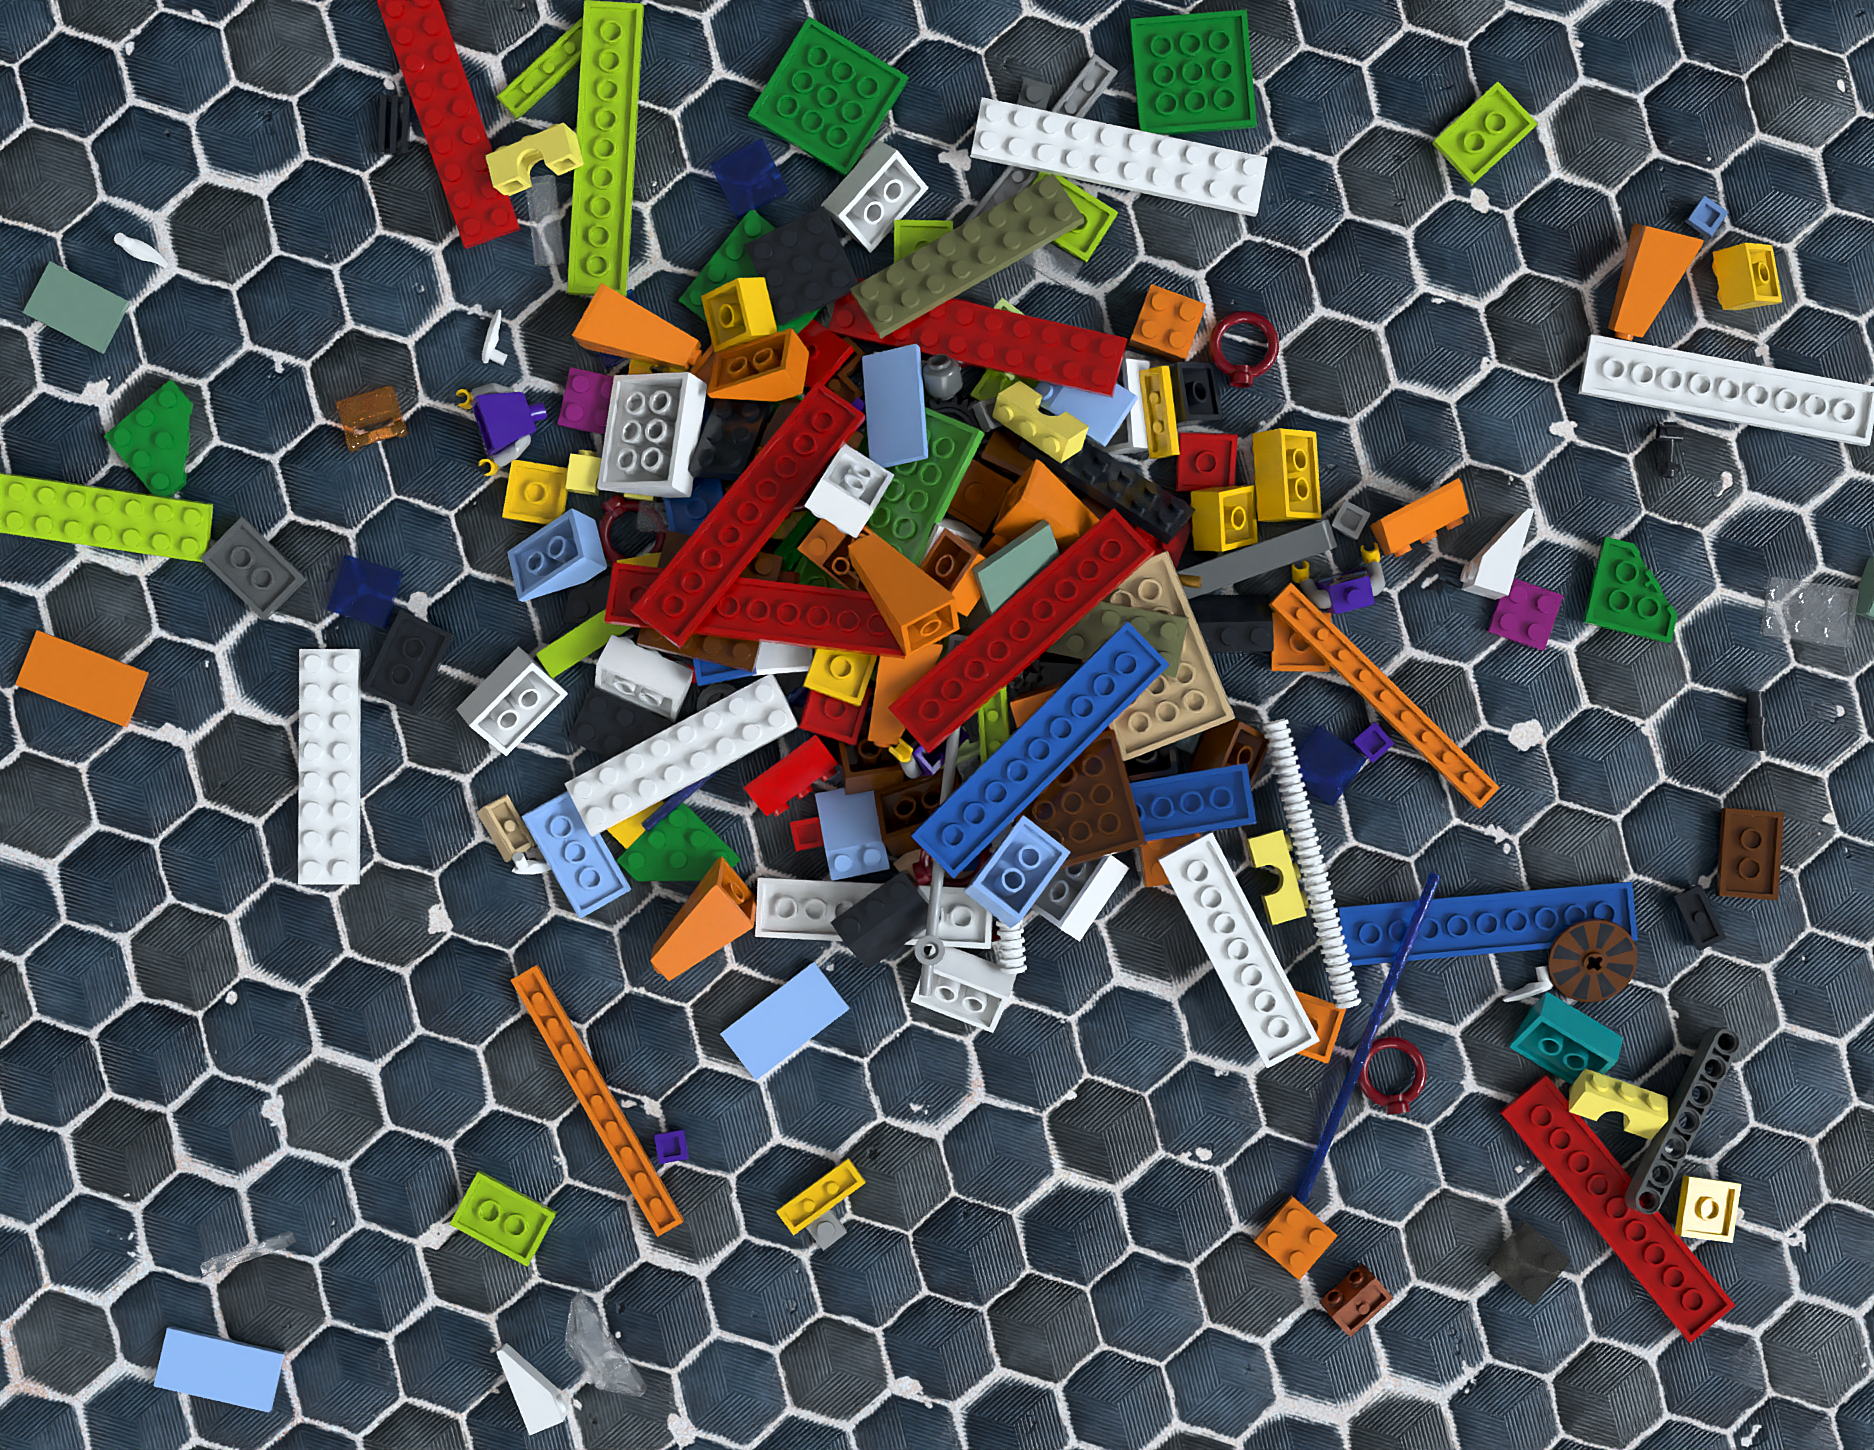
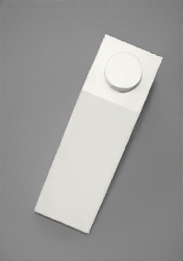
[496,1343,569,1435]

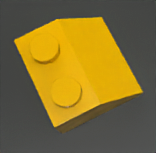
[1712,243,1782,310]
[701,277,777,353]
[1190,485,1258,552]

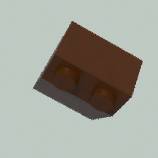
[836,695,904,795]

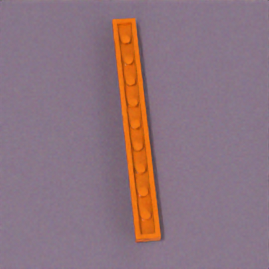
[1268,583,1500,809]
[511,965,684,1237]

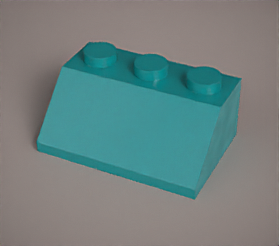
[1509,992,1623,1085]

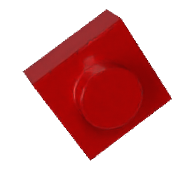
[790,817,824,851]

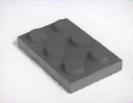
[200,517,307,621]

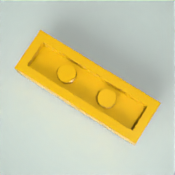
[1139,366,1180,459]
[776,1158,866,1236]

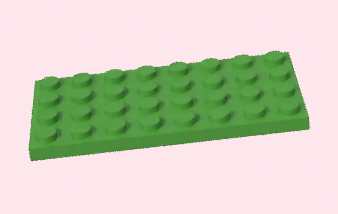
[794,407,984,590]

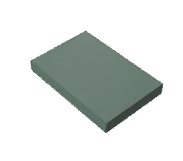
[23,261,131,354]
[972,520,1060,616]

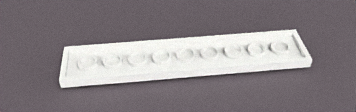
[970,97,1267,217]
[1578,334,1874,447]

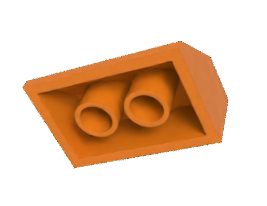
[1370,478,1469,558]

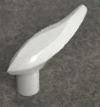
[114,233,168,268]
[482,309,508,366]
[512,852,551,874]
[1503,966,1555,1002]

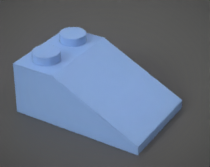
[1034,381,1138,447]
[507,508,607,602]
[815,788,890,881]
[963,815,1070,928]

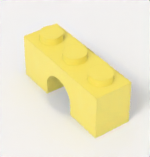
[485,122,584,196]
[992,381,1089,463]
[565,450,657,504]
[1245,829,1309,925]
[1569,1068,1668,1140]

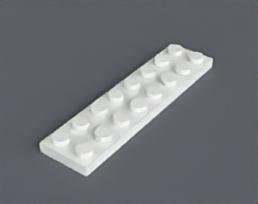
[298,649,361,884]
[565,674,799,836]
[1157,831,1320,1068]
[755,877,993,949]

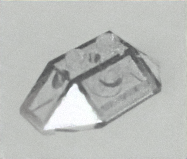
[564,1289,648,1397]

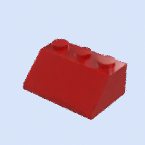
[743,735,839,817]

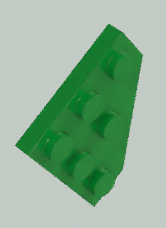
[104,379,193,497]
[1582,537,1678,644]
[617,798,742,881]

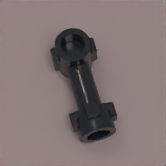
[1655,422,1684,478]

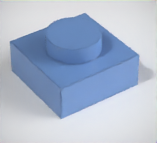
[1685,196,1729,239]

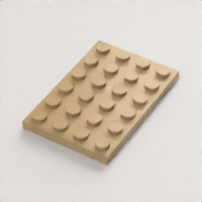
[1082,551,1235,761]

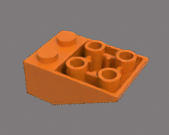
[797,518,876,592]

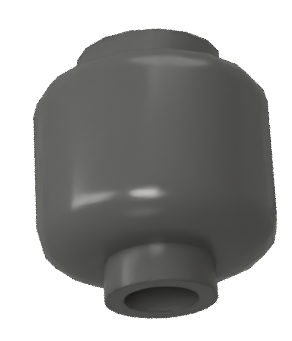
[922,354,963,400]

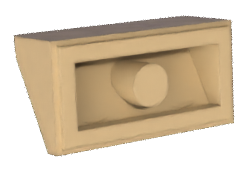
[477,795,537,862]

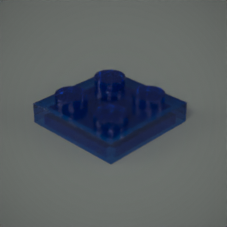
[710,138,789,219]
[327,555,403,629]
[1296,725,1367,807]

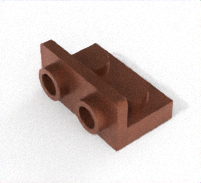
[1319,1263,1394,1337]

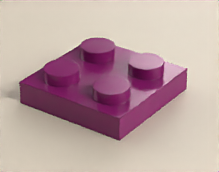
[558,367,614,436]
[1487,578,1563,651]

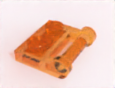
[336,385,408,452]

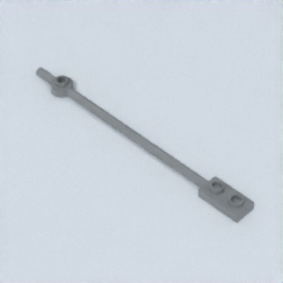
[915,634,968,996]

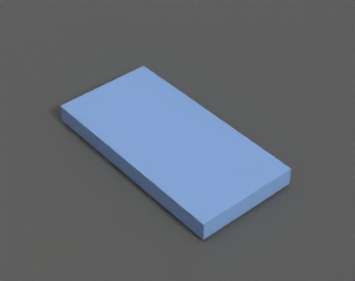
[862,344,928,468]
[521,791,632,919]
[720,961,850,1080]
[154,1326,285,1412]

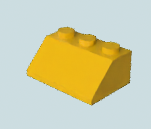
[1252,428,1322,522]

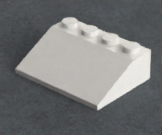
[597,372,707,498]

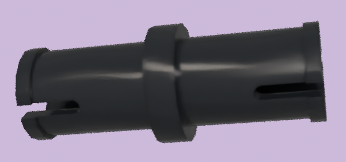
[1744,691,1769,752]

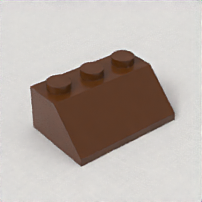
[980,428,1068,486]
[1188,719,1269,789]
[874,766,963,857]

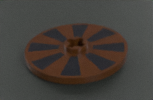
[1548,918,1637,1002]

